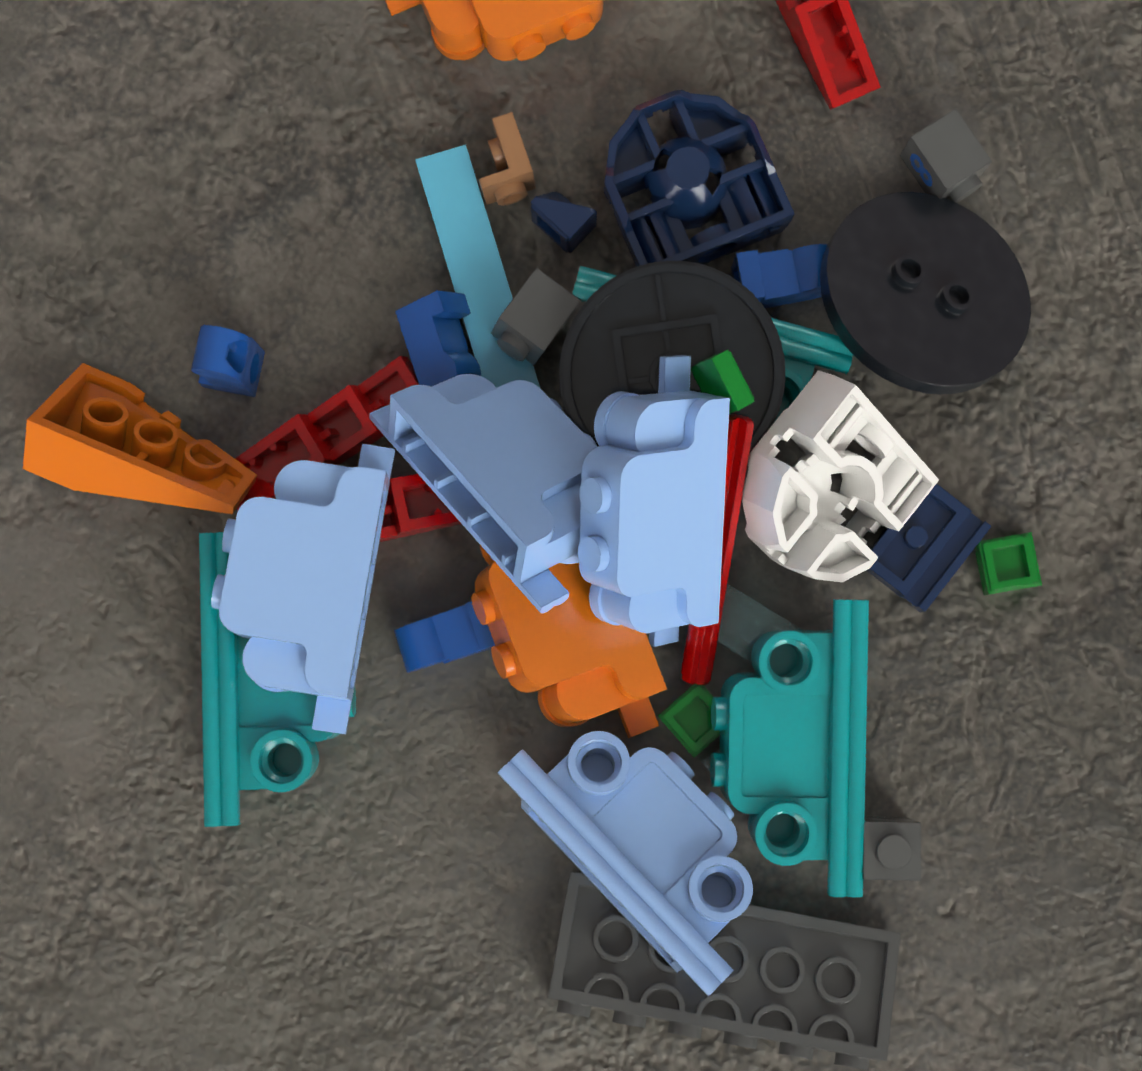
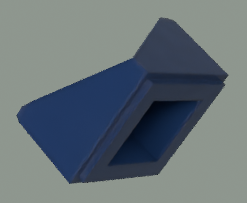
[530,192,597,253]

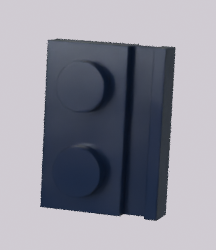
[866,483,991,613]

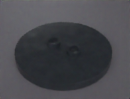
[820,192,1031,395]
[559,261,785,454]

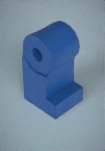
[731,244,827,309]
[395,290,481,387]
[191,325,265,397]
[394,601,495,673]

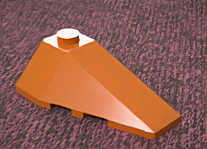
[23,363,257,514]

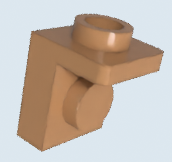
[479,112,536,206]

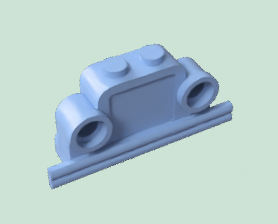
[578,355,730,647]
[369,374,597,613]
[211,444,395,735]
[498,731,753,996]

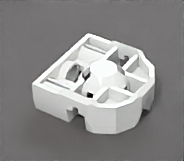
[742,370,939,582]

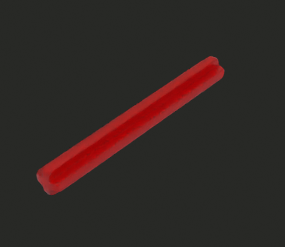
[681,414,754,685]

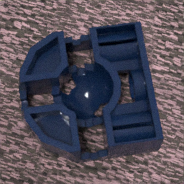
[604,90,794,267]

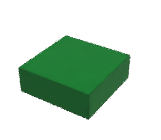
[690,349,755,414]
[974,532,1042,595]
[657,684,720,758]

